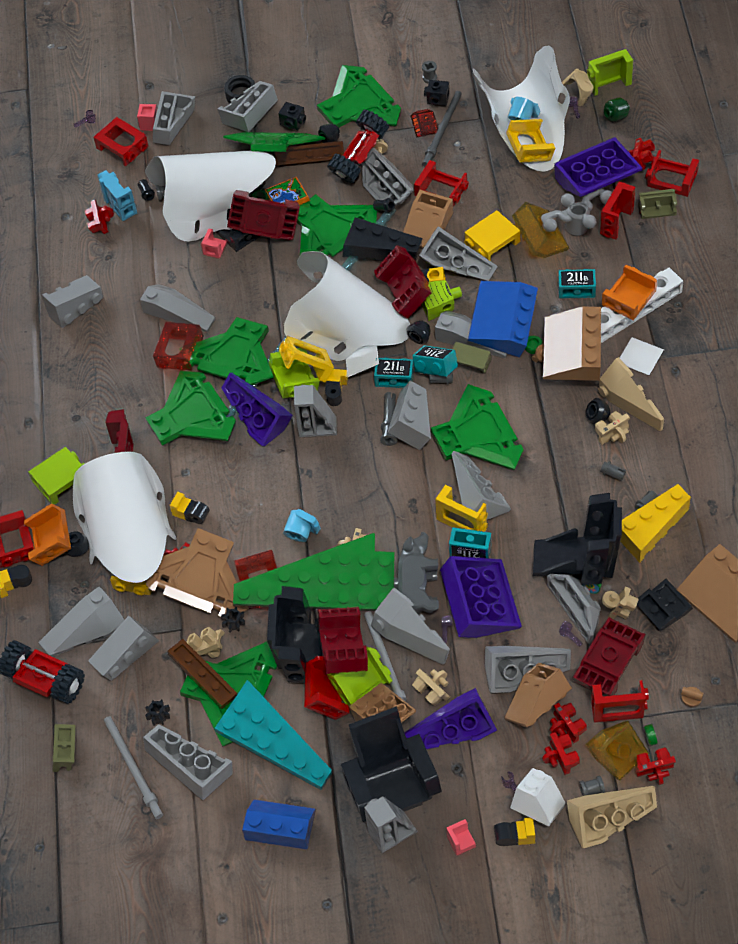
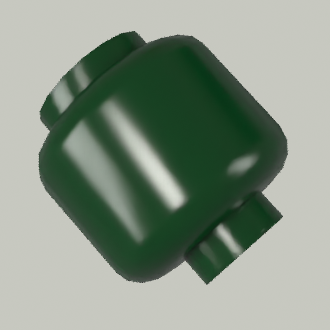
[604,97,630,122]

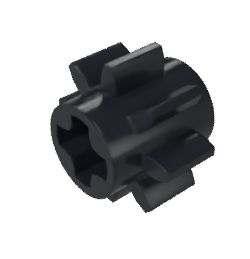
[221,607,245,633]
[145,699,170,726]

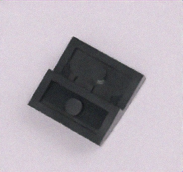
[637,579,693,631]

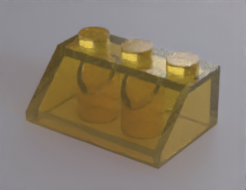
[512,202,569,258]

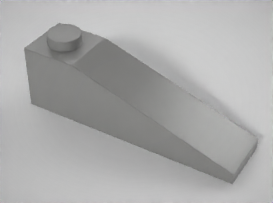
[419,226,498,281]
[140,284,215,333]
[435,311,507,358]
[452,451,511,520]
[38,586,124,657]
[371,588,450,665]
[485,646,571,693]

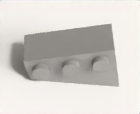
[42,275,103,328]
[294,385,337,437]
[88,616,159,681]
[364,796,418,853]

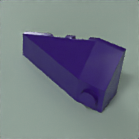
[221,373,293,446]
[404,688,497,749]

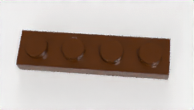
[275,141,344,166]
[167,639,237,709]

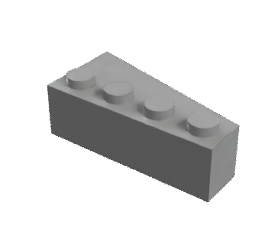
[143,724,233,800]

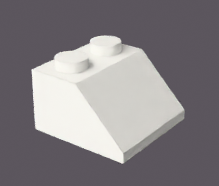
[510,768,565,826]

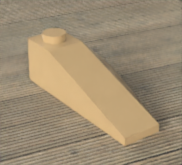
[598,357,664,431]
[567,786,657,848]

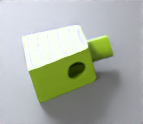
[421,280,462,321]

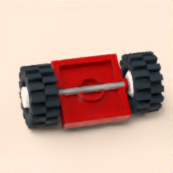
[327,109,389,183]
[0,640,85,704]

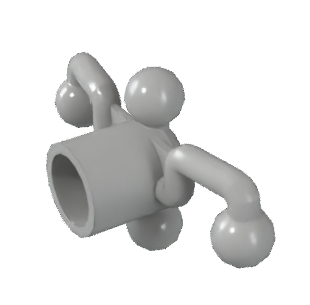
[541,188,612,236]

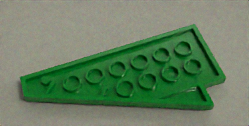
[233,533,395,611]

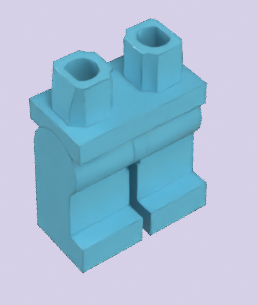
[98,170,137,221]

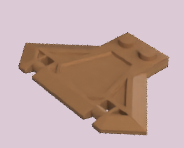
[145,528,249,618]

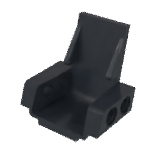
[532,493,622,585]
[267,586,323,683]
[341,707,442,822]

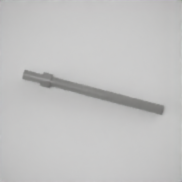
[364,611,407,702]
[104,716,163,819]

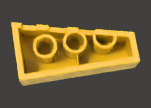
[620,484,691,563]

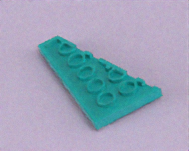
[214,680,332,790]

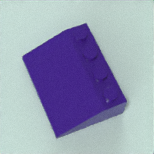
[554,137,642,197]
[440,556,522,638]

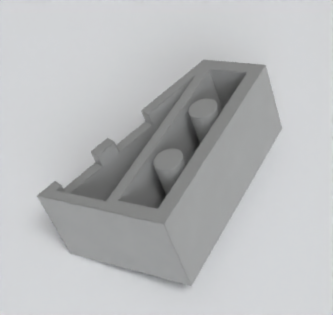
[218,81,278,132]
[153,91,195,145]
[387,381,431,450]

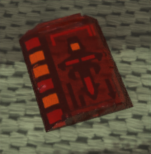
[410,109,438,138]

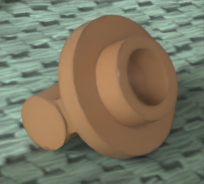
[532,344,544,363]
[681,687,704,707]

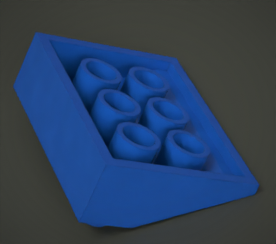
[467,281,538,358]

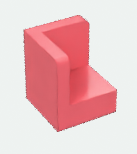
[137,104,157,131]
[201,229,227,259]
[447,819,476,856]

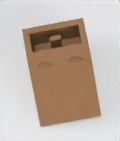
[403,190,453,248]
[505,663,572,727]
[349,683,416,723]

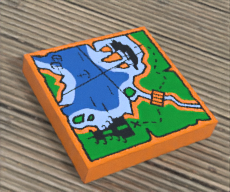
[265,177,310,205]

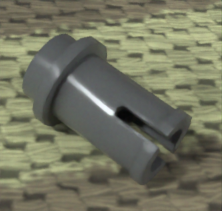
[430,372,453,385]
[600,461,626,481]
[635,490,658,510]

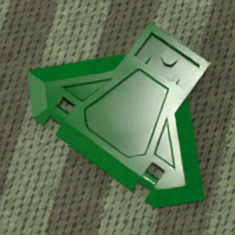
[317,65,401,128]
[223,132,325,152]
[297,194,377,257]
[179,317,274,385]
[145,370,236,446]
[430,384,524,470]
[180,642,277,747]

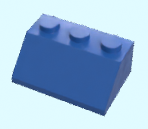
[242,800,316,849]

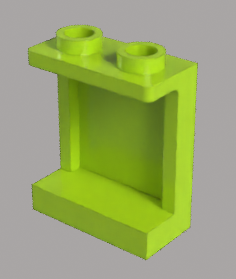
[587,49,633,96]
[269,348,320,399]
[28,447,85,505]
[326,647,392,709]

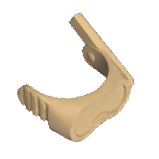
[562,69,593,106]

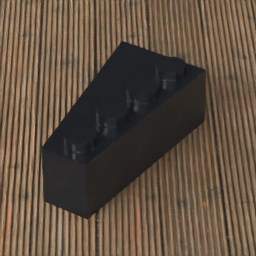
[342,217,423,261]

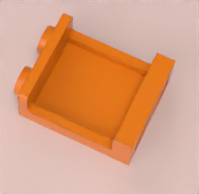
[602,265,657,321]
[24,504,71,566]

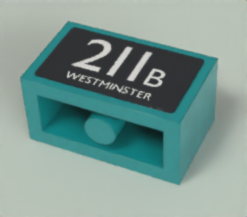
[558,269,596,299]
[412,345,458,377]
[374,357,414,388]
[449,527,492,558]

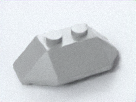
[361,147,413,205]
[547,574,601,646]

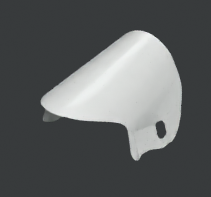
[473,46,570,172]
[145,151,276,242]
[284,251,410,361]
[73,452,176,583]

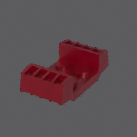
[227,190,300,240]
[374,245,432,318]
[106,409,134,453]
[318,606,368,674]
[573,617,646,696]

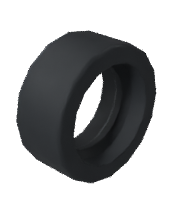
[224,75,255,103]

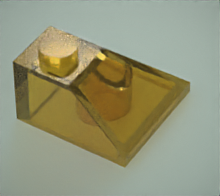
[586,720,649,780]

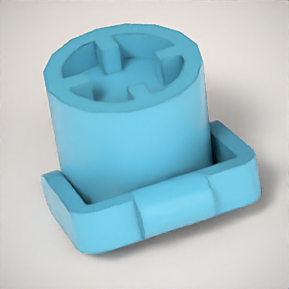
[508,96,541,120]
[283,509,321,542]

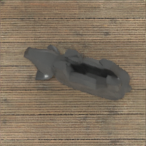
[394,532,439,615]

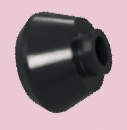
[318,124,340,143]
[407,321,431,344]
[586,398,611,424]
[65,531,89,557]

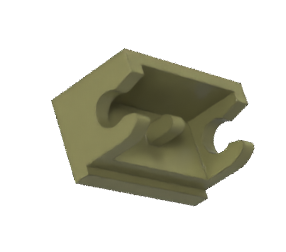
[638,189,677,219]
[453,342,492,373]
[52,724,75,772]

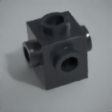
[424,80,450,106]
[278,102,306,130]

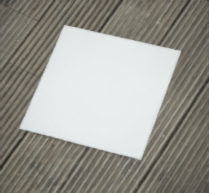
[620,337,664,375]
[346,345,379,377]

